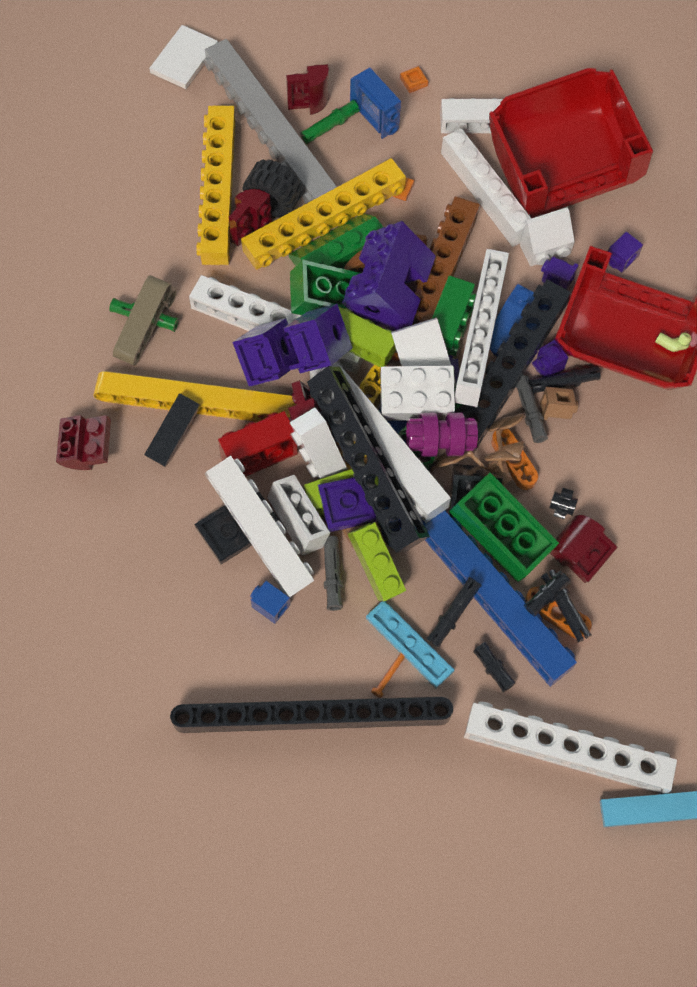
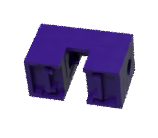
[342,221,436,331]
[232,304,353,387]

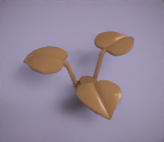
[430,413,525,485]

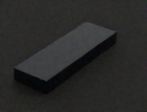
[144,393,201,467]

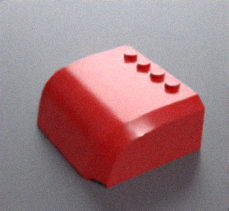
[489,68,653,218]
[555,246,697,390]

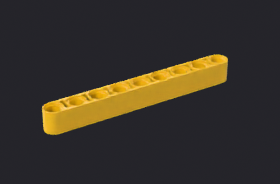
[93,371,295,422]

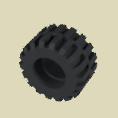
[242,159,304,218]

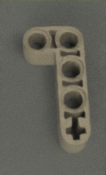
[113,275,177,366]

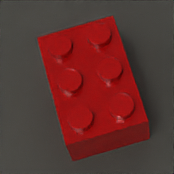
[218,411,298,477]

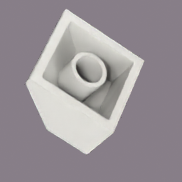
[520,208,575,267]

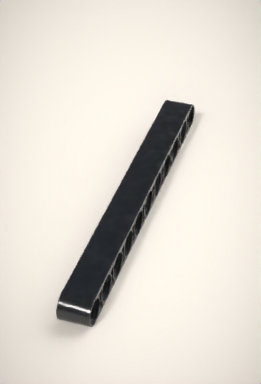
[170,697,453,733]

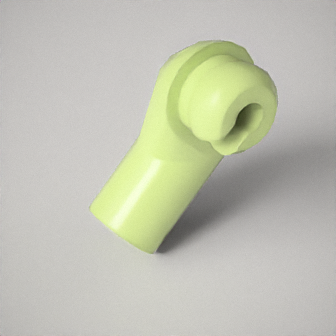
[655,332,692,352]

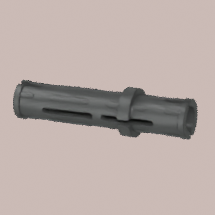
[516,375,548,443]
[323,536,343,611]

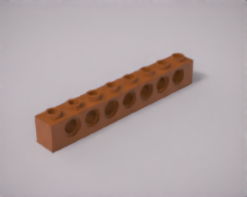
[396,196,480,351]

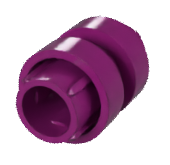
[406,413,478,457]

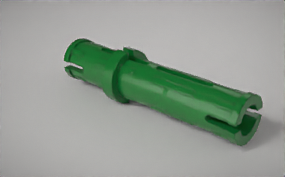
[300,100,360,144]
[109,298,179,332]

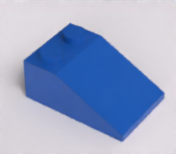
[489,284,550,366]

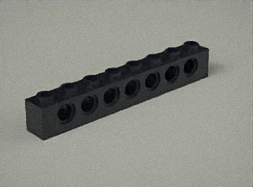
[460,279,571,453]
[307,366,430,553]

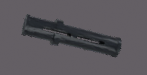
[529,366,601,394]
[541,569,592,643]
[426,577,482,648]

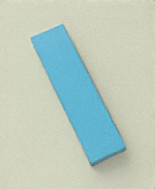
[366,601,455,689]
[599,791,697,827]

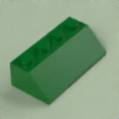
[289,214,384,269]
[449,473,559,582]

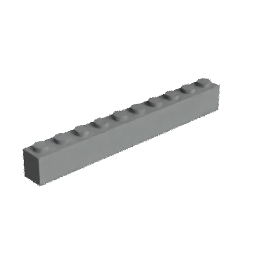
[204,39,337,204]

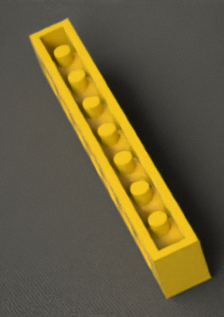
[196,106,235,265]
[241,158,406,270]

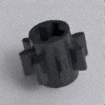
[549,488,578,519]

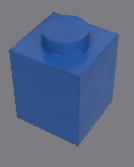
[250,581,290,624]

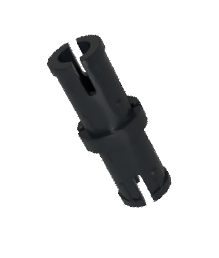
[524,571,571,617]
[473,642,516,693]

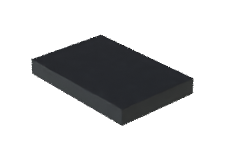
[194,492,281,565]

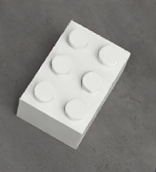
[380,366,455,421]

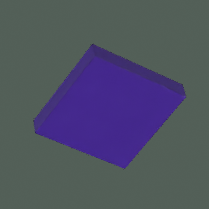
[318,477,377,532]

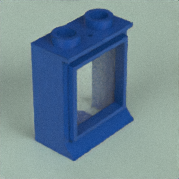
[350,67,401,139]

